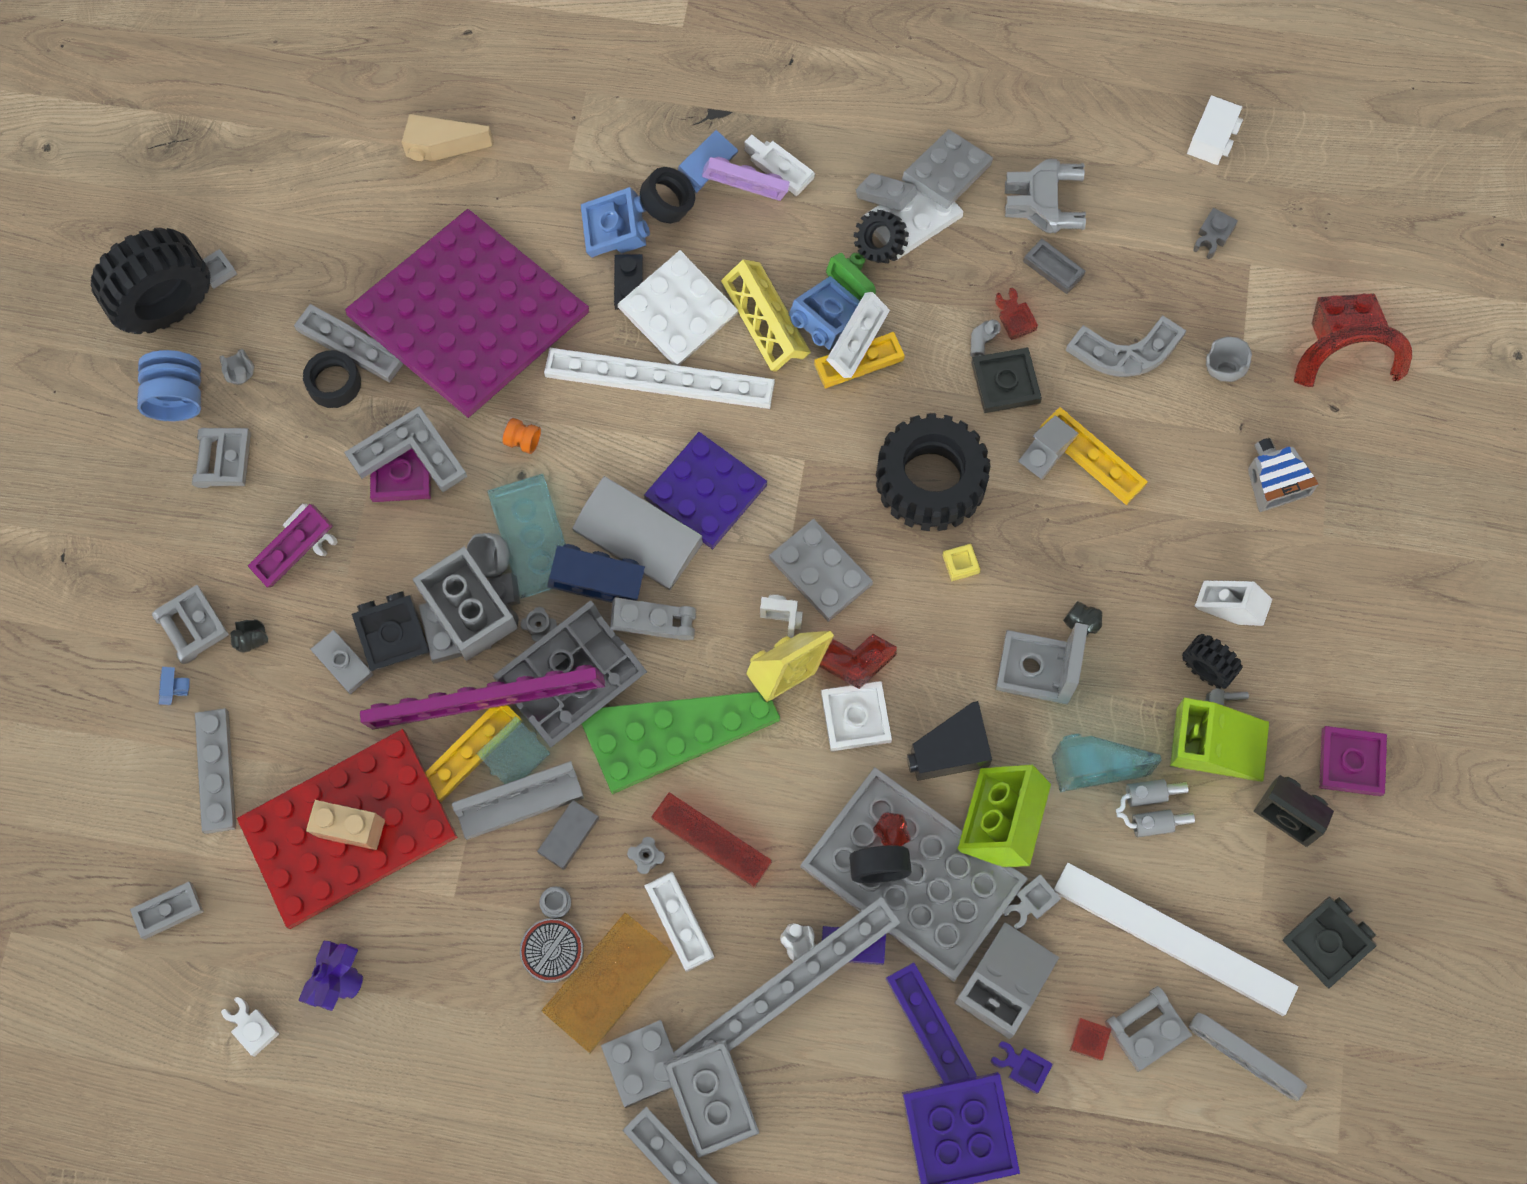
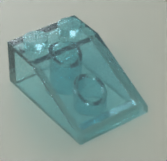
[1052,734,1162,792]

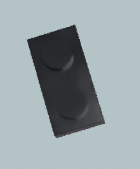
[614,254,643,310]

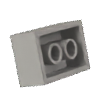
[413,546,518,662]

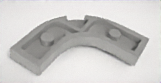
[1066,315,1186,377]

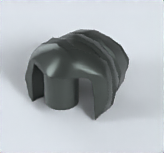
[1063,601,1102,637]
[230,619,268,653]

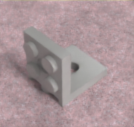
[996,623,1088,705]

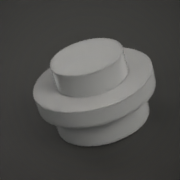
[539,886,571,919]

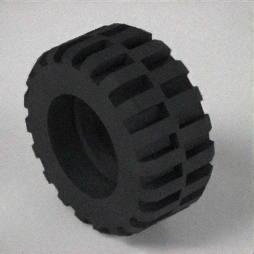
[90,228,211,334]
[876,413,991,531]

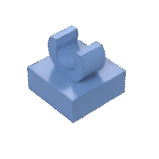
[158,667,190,705]

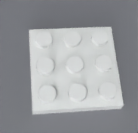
[618,250,738,366]

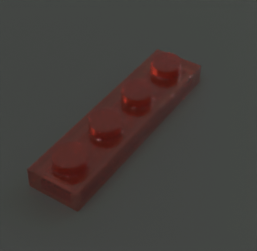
[651,792,772,888]

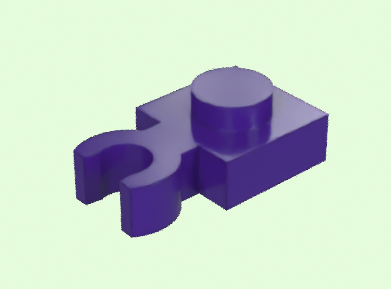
[991,1041,1053,1094]

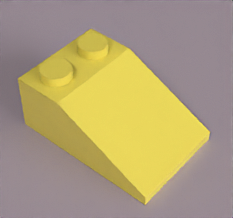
[746,631,834,702]

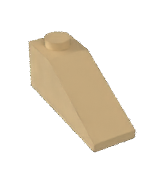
[402,114,493,161]

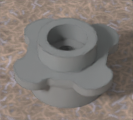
[521,607,557,642]
[627,837,665,874]

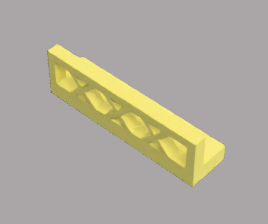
[721,259,811,371]

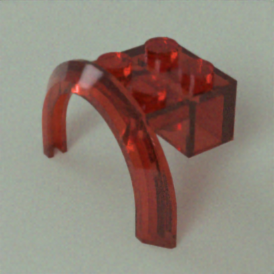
[1294,293,1412,387]

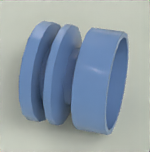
[137,350,201,421]

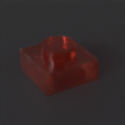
[1069,1018,1111,1061]

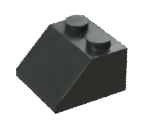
[1253,775,1334,847]

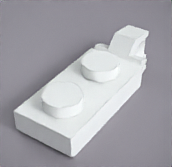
[744,135,815,196]

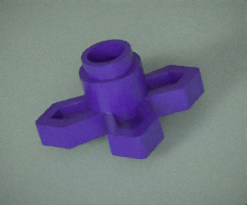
[299,940,363,1011]

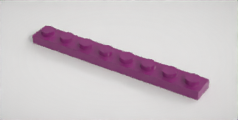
[360,665,605,730]

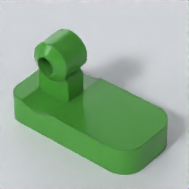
[826,252,876,301]

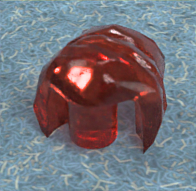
[872,812,912,846]

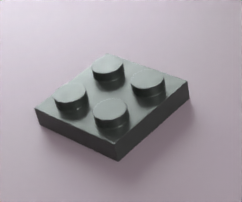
[971,347,1042,413]

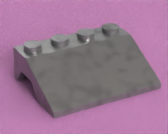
[493,600,647,748]

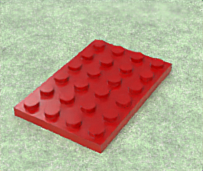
[237,729,458,929]

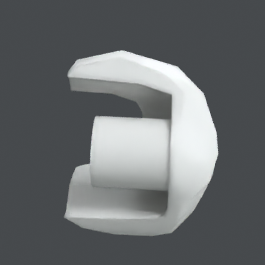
[780,923,816,962]

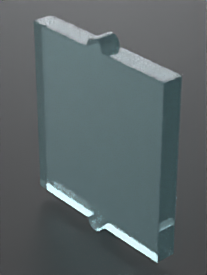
[476,716,550,784]

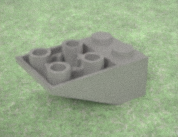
[955,923,1059,1039]

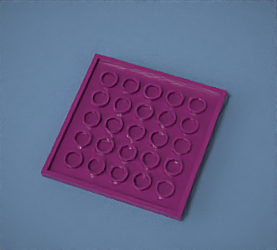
[345,209,589,418]

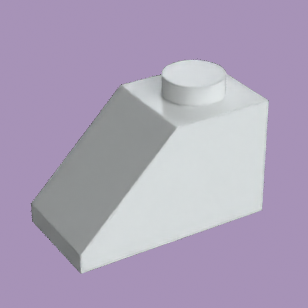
[1195,581,1273,626]

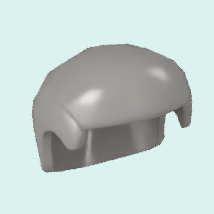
[1206,336,1252,382]
[467,533,510,578]

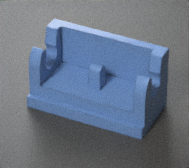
[678,130,738,193]

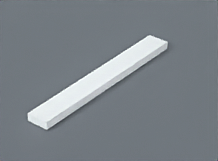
[544,348,775,409]
[1054,863,1299,1016]

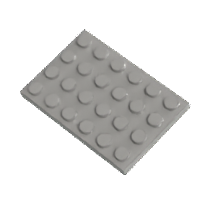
[800,767,1028,982]

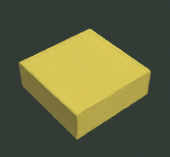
[942,544,980,582]

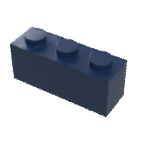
[547,544,645,603]

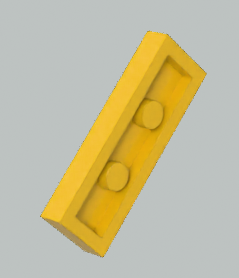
[814,332,905,389]

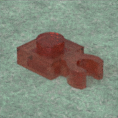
[995,287,1038,340]

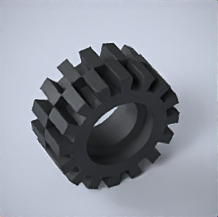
[854,210,909,264]
[1182,634,1243,689]

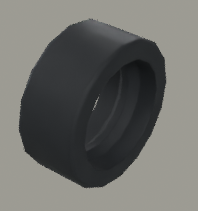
[640,167,696,224]
[303,350,361,408]
[849,845,912,883]

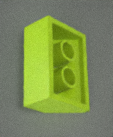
[958,765,1051,867]

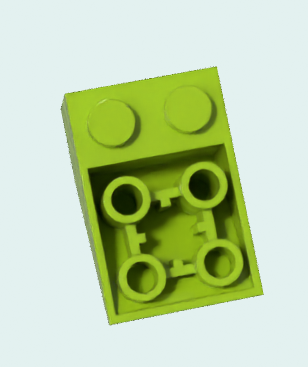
[1170,698,1269,782]

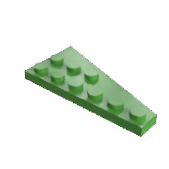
[582,692,780,794]

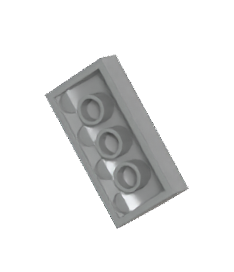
[572,476,703,590]

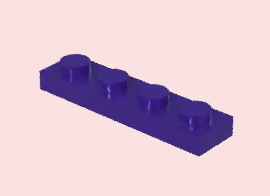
[886,963,977,1084]

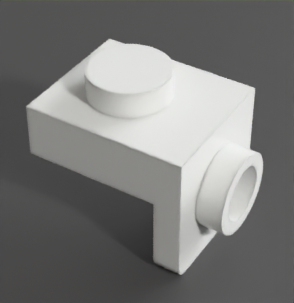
[760,595,803,638]

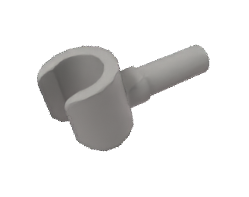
[1206,688,1249,706]

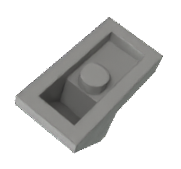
[1018,415,1079,480]

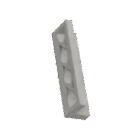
[452,761,584,840]

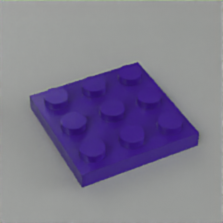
[644,432,767,550]
[902,1072,1020,1184]

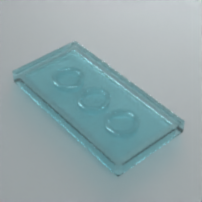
[487,474,566,599]

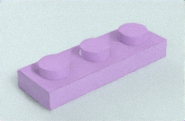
[702,157,790,201]

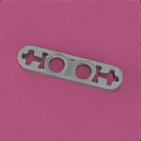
[1188,1013,1307,1101]

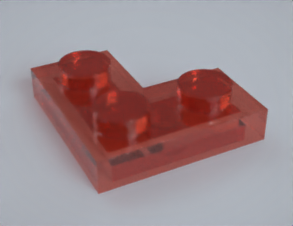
[819,634,897,689]

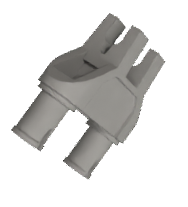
[1005,158,1086,233]

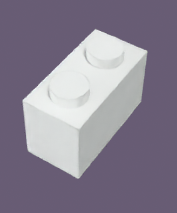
[1187,95,1243,165]

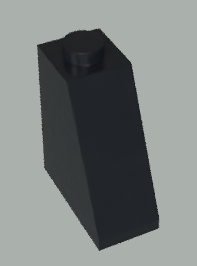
[907,701,992,781]

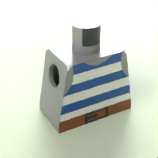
[1248,438,1319,512]

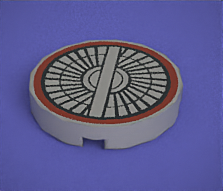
[520,919,584,983]

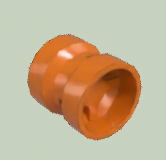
[502,418,541,454]

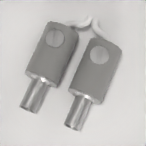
[1116,779,1195,838]

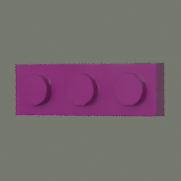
[248,504,333,587]

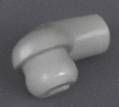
[970,319,1001,357]

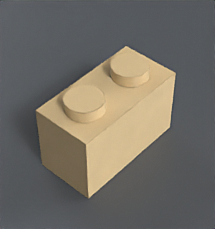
[306,800,385,850]

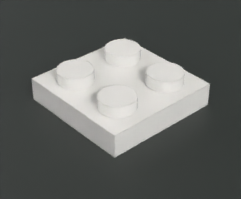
[821,681,892,751]

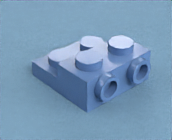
[581,187,650,257]
[789,276,860,350]

